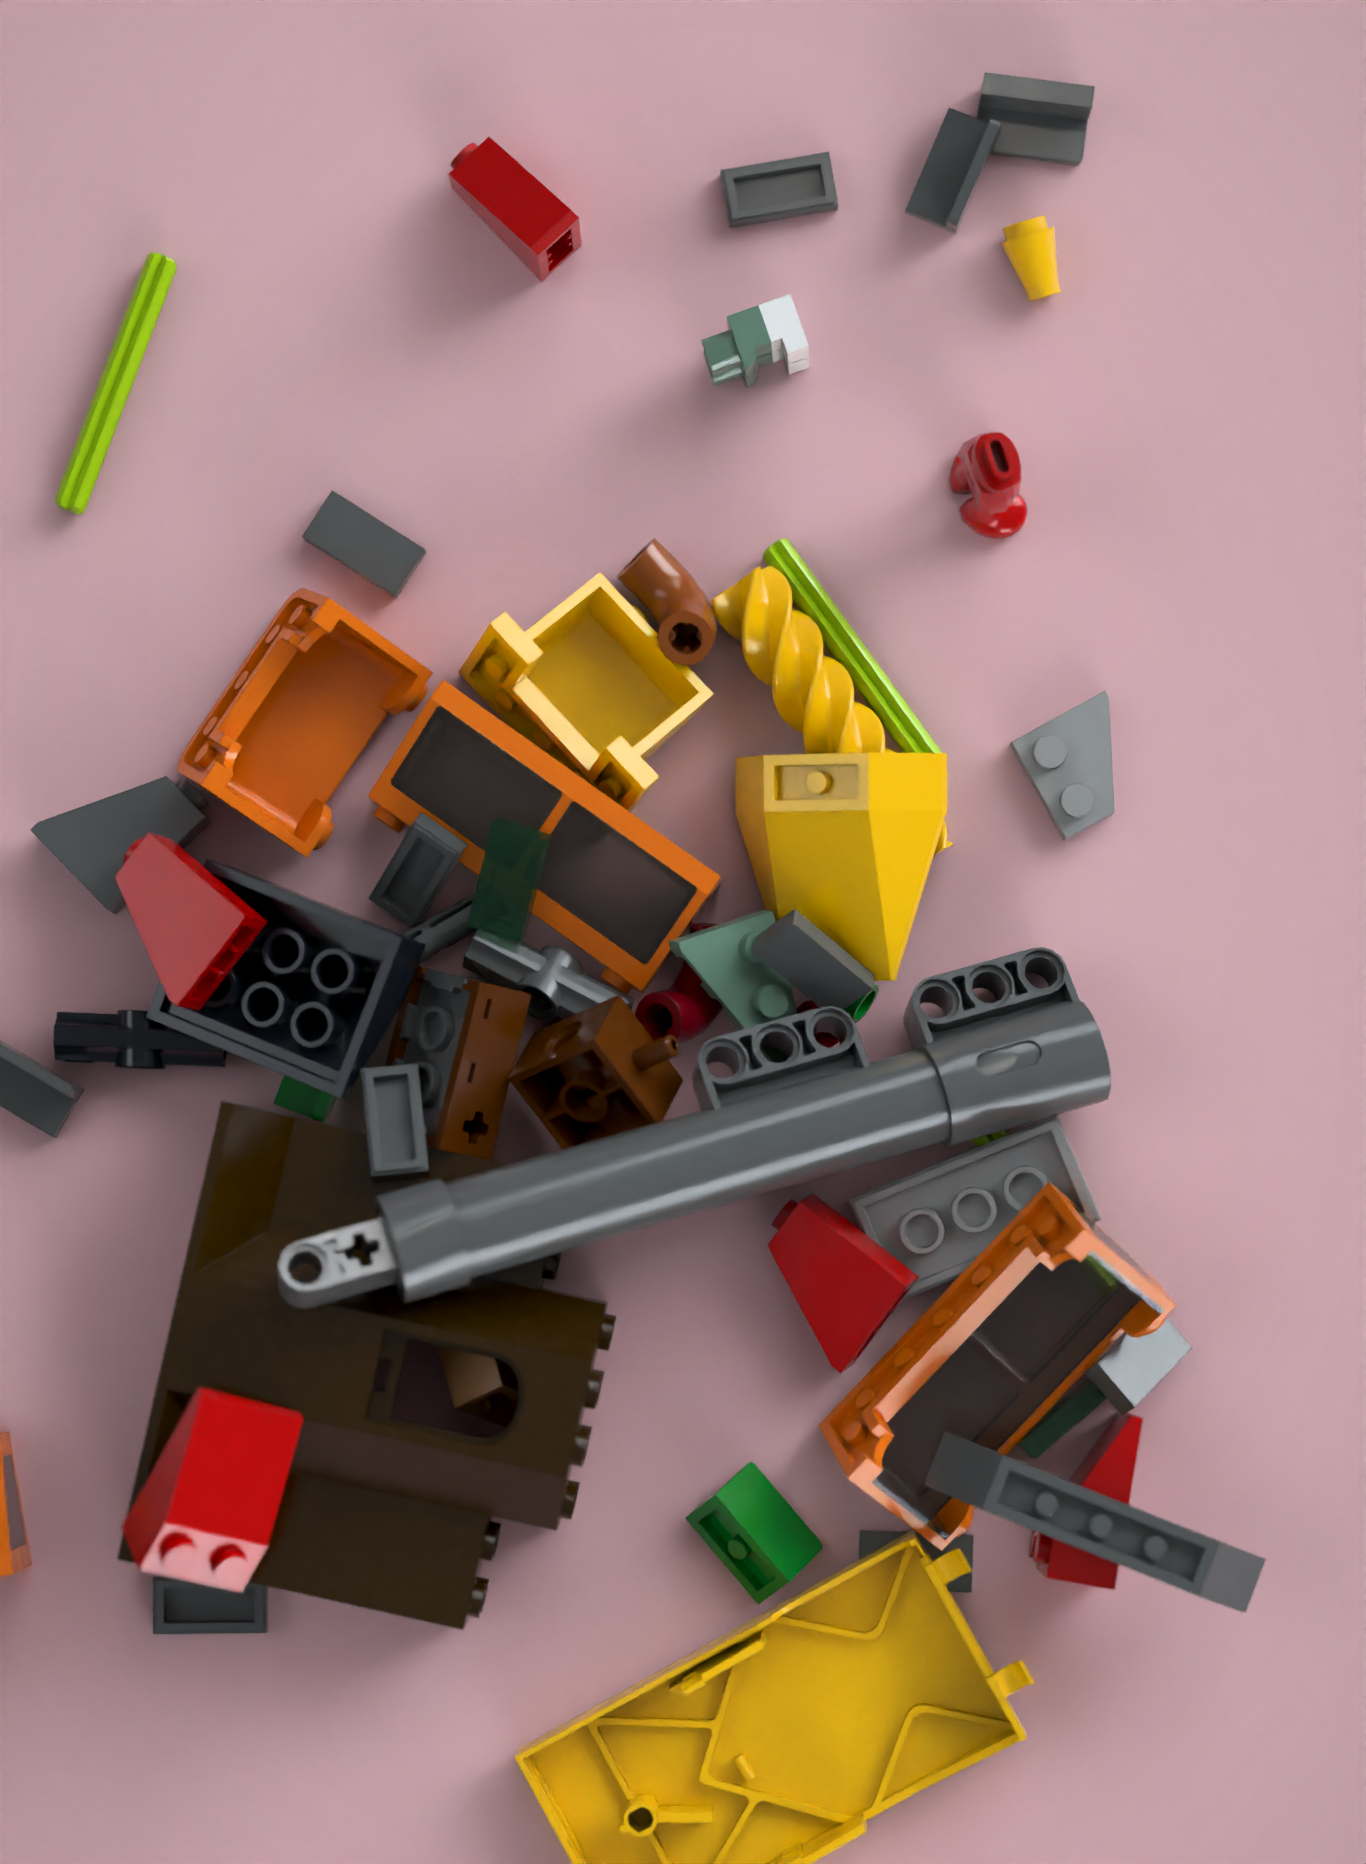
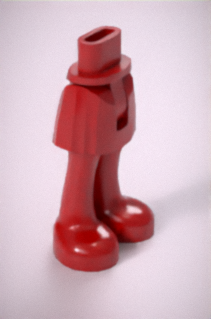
[949,432,1027,539]

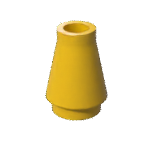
[1001,215,1061,302]

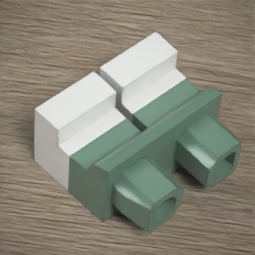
[701,294,810,389]

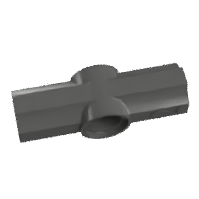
[462,923,634,1021]

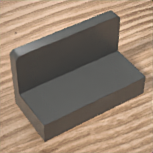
[977,72,1095,165]
[905,107,1001,234]
[0,1040,85,1138]

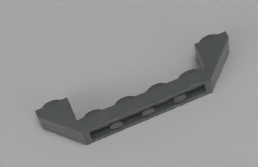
[923,1431,1266,1613]

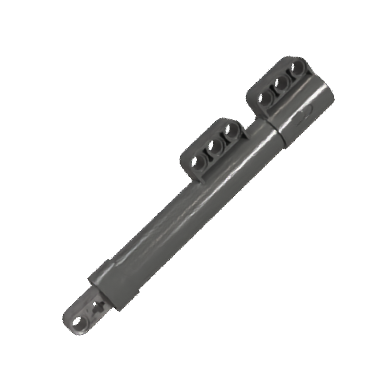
[278,947,1111,1308]

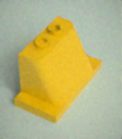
[459,572,714,833]

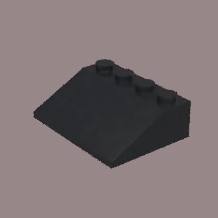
[146,859,426,1099]

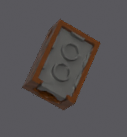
[385,966,531,1160]

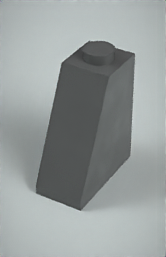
[30,776,211,915]

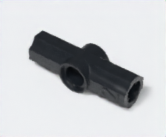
[53,1010,228,1069]

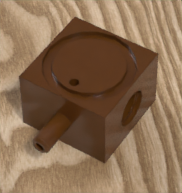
[508,995,684,1149]

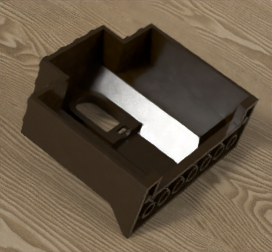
[117,1101,616,1630]

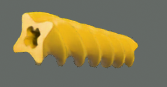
[711,566,955,858]

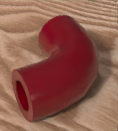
[635,923,723,1044]

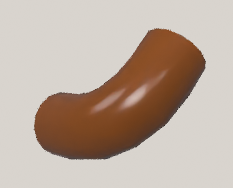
[617,538,717,666]

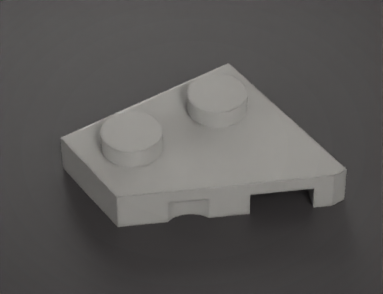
[1010,691,1115,841]

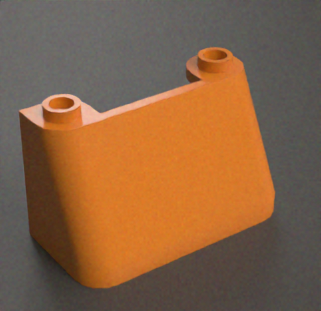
[177,588,433,858]

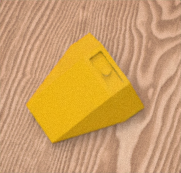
[735,752,947,981]

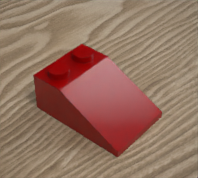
[121,1387,303,1593]
[1029,1412,1143,1590]

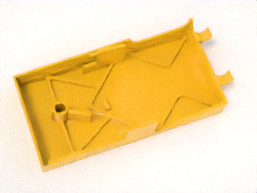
[514,1529,1035,1864]

